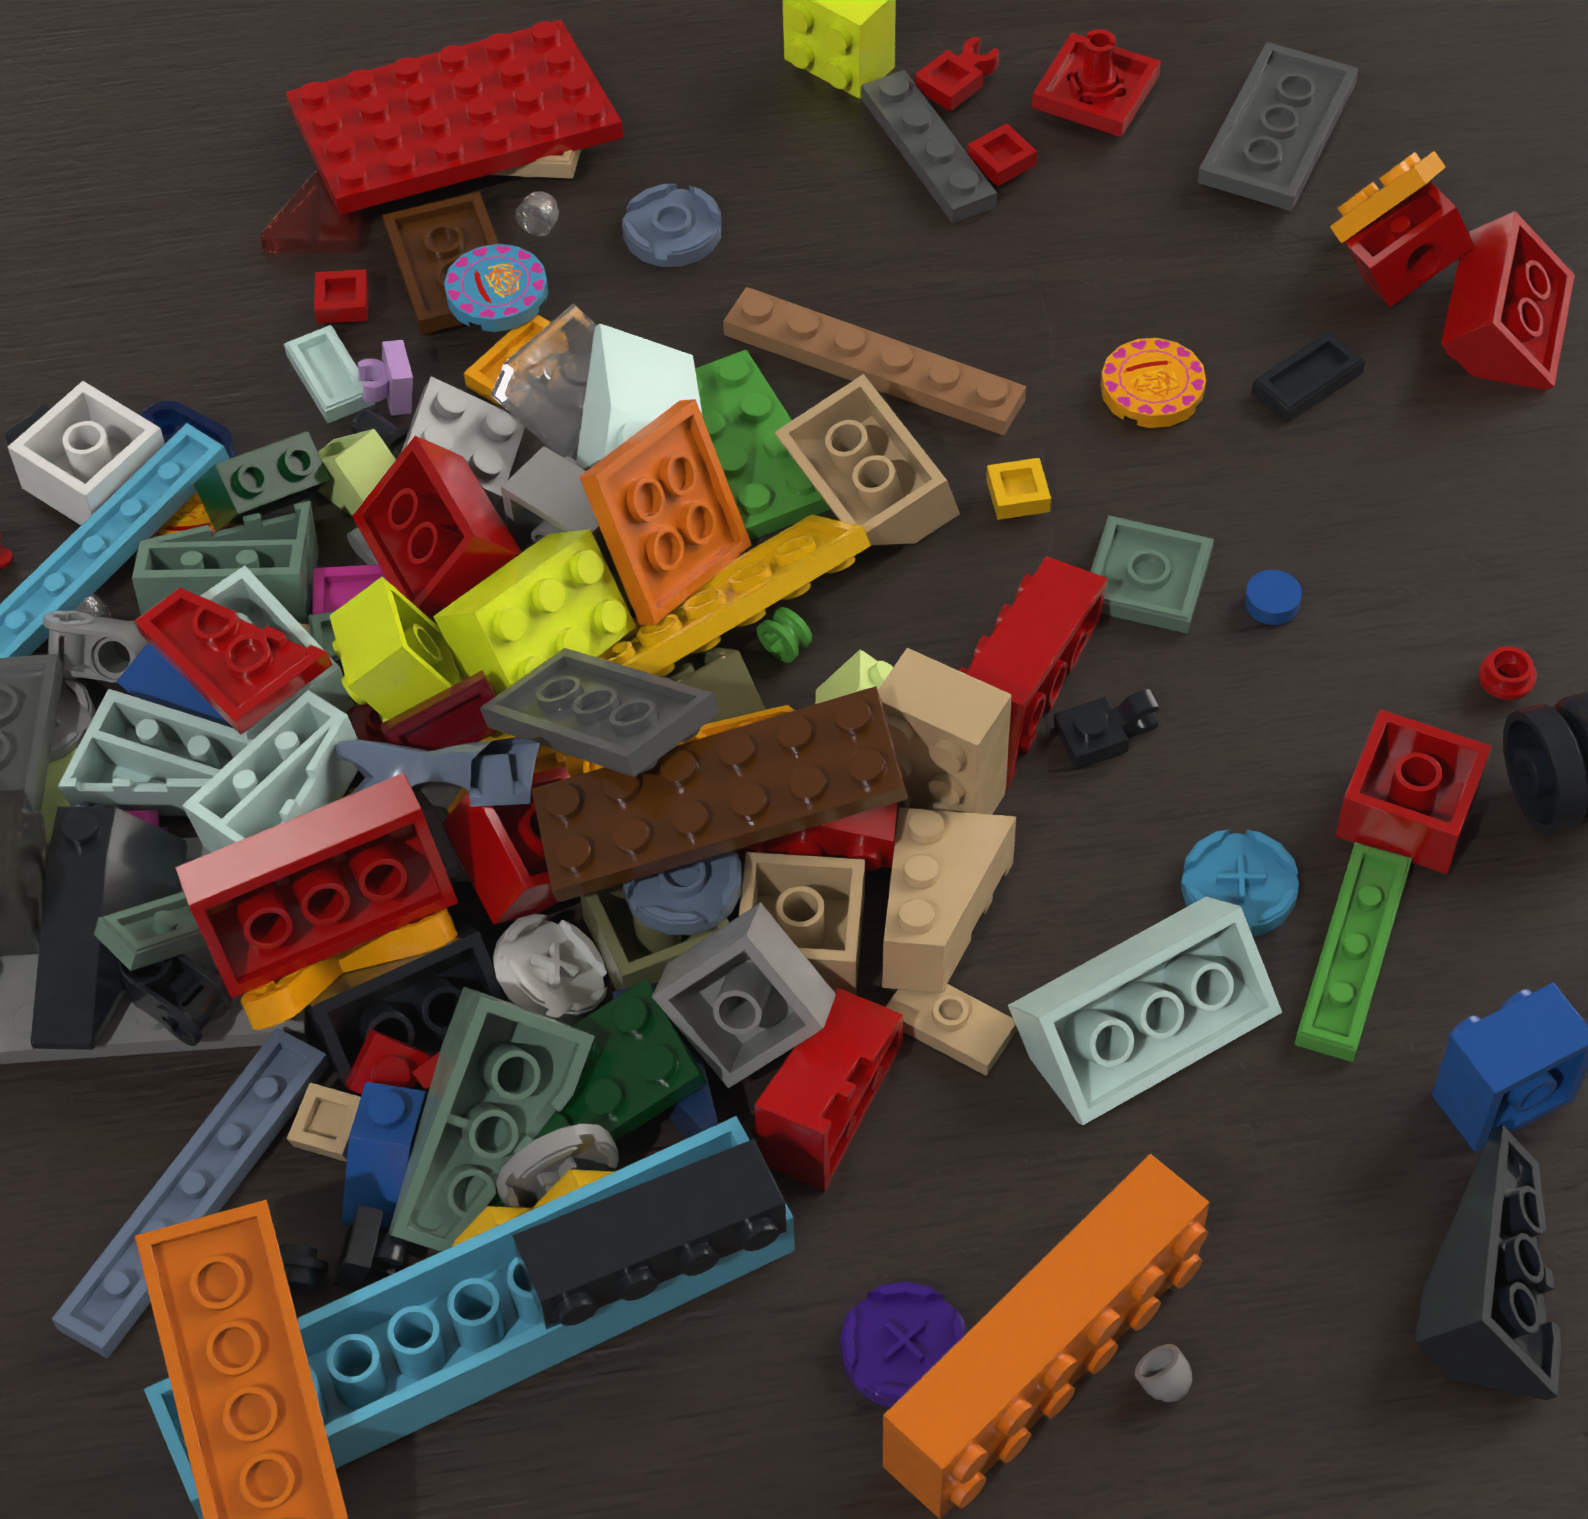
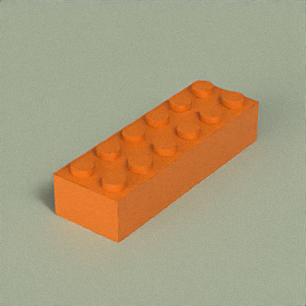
[882,1154,1210,1519]

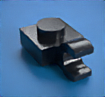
[1054,689,1159,770]

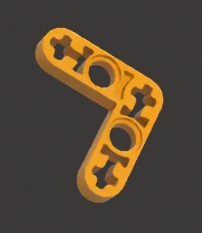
[240,908,458,1030]

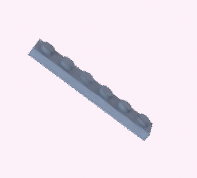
[52,1028,330,1359]

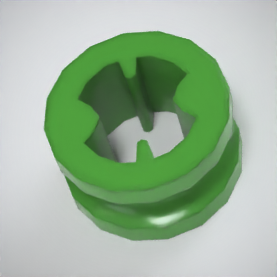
[757,607,812,663]

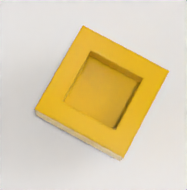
[986,458,1051,520]

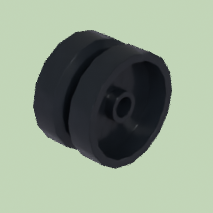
[1503,691,1588,835]

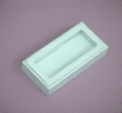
[284,325,375,424]

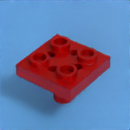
[1032,29,1161,137]

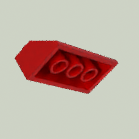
[175,773,458,999]

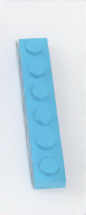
[0,423,230,658]

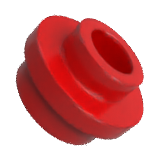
[1479,646,1537,700]

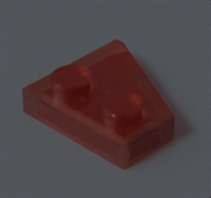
[260,169,365,253]

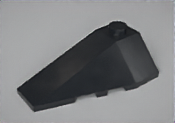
[31,807,188,1050]
[1416,1125,1562,1400]

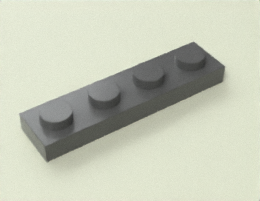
[861,70,997,224]

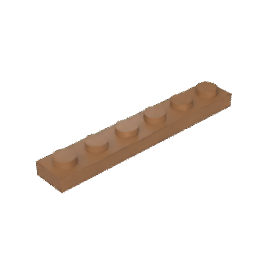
[723,287,1026,436]

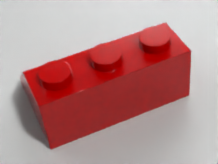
[1441,211,1575,390]
[352,436,522,618]

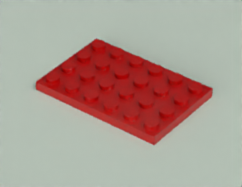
[286,20,624,215]

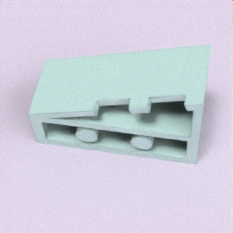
[58,689,252,816]
[182,690,358,852]

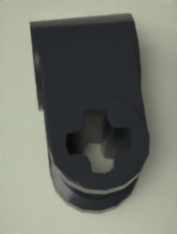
[118,954,237,1046]

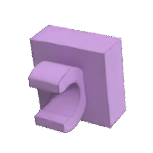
[358,340,413,416]

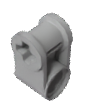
[43,610,149,683]

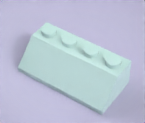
[1008,897,1282,1125]

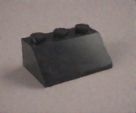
[305,920,508,1097]

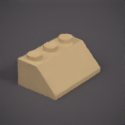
[774,374,960,545]

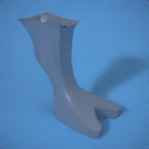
[335,737,540,807]

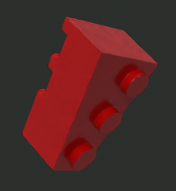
[752,988,903,1192]

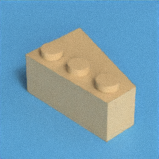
[882,807,1016,993]

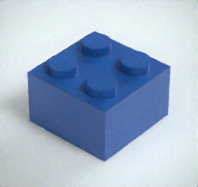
[1432,982,1588,1153]

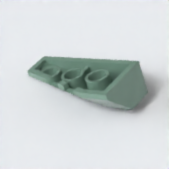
[388,987,595,1252]

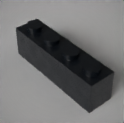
[512,1139,787,1330]

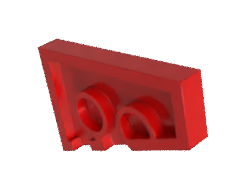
[134,587,333,735]

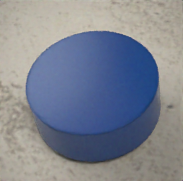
[1245,570,1302,625]

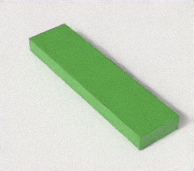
[1294,842,1412,1062]

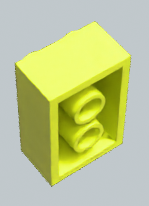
[433,529,636,695]

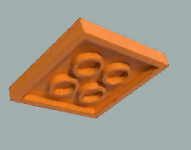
[579,399,752,625]

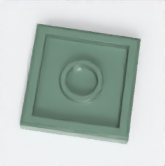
[1090,515,1214,634]

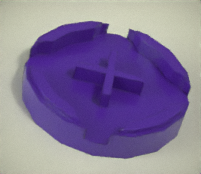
[840,1281,967,1407]

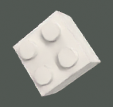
[8,381,165,525]

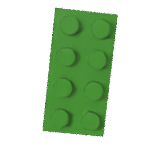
[695,350,830,541]

